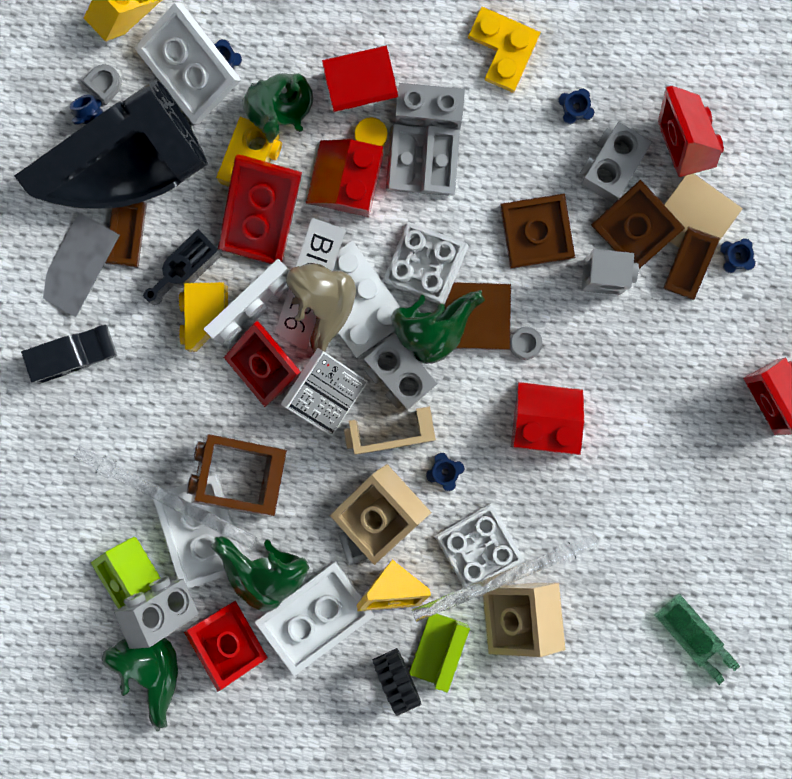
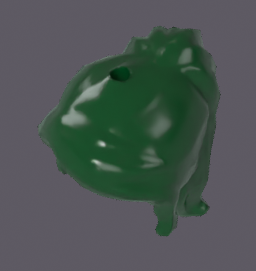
[242,73,314,143]
[390,290,485,364]
[211,536,310,612]
[102,638,178,732]

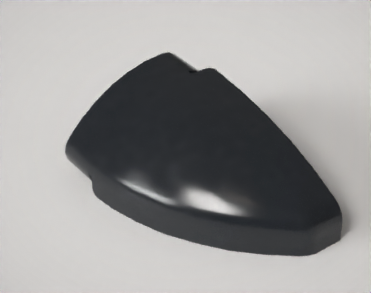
[14,79,208,209]

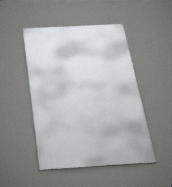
[43,213,120,317]

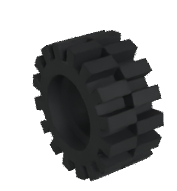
[372,648,422,716]

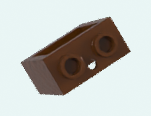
[187,434,287,518]

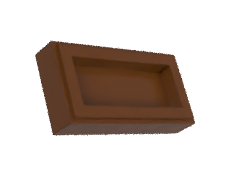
[105,202,147,268]
[663,226,720,300]

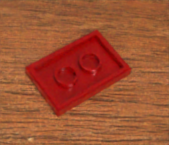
[218,154,302,264]

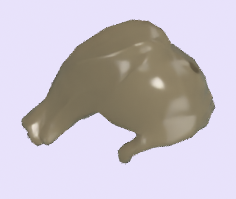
[286,264,356,354]

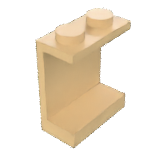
[344,406,436,455]

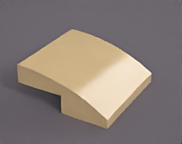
[664,174,743,248]

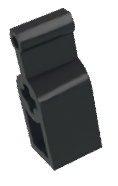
[143,229,223,306]
[21,324,118,384]

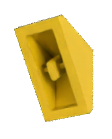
[357,559,431,611]

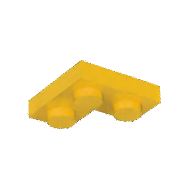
[468,6,541,93]

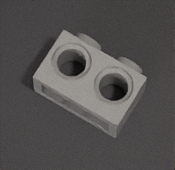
[396,83,465,130]
[580,122,652,204]
[581,249,639,295]
[363,333,438,410]
[114,577,199,649]

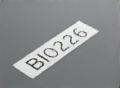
[275,217,346,350]

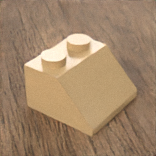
[330,464,432,565]
[482,583,566,657]

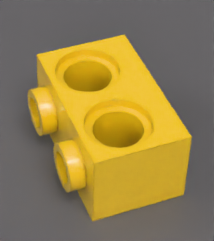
[216,116,282,187]

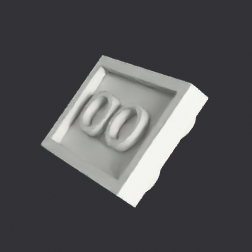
[134,2,241,124]
[333,241,400,359]
[204,259,289,344]
[152,475,242,588]
[255,561,375,676]

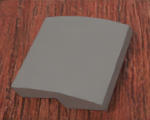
[386,124,460,195]

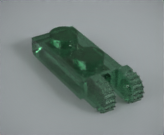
[654,593,740,685]

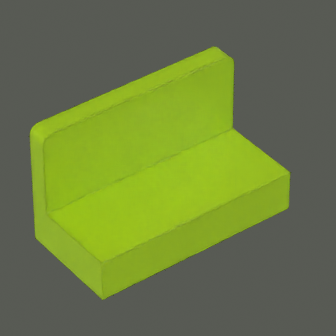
[91,537,161,609]
[409,612,470,693]

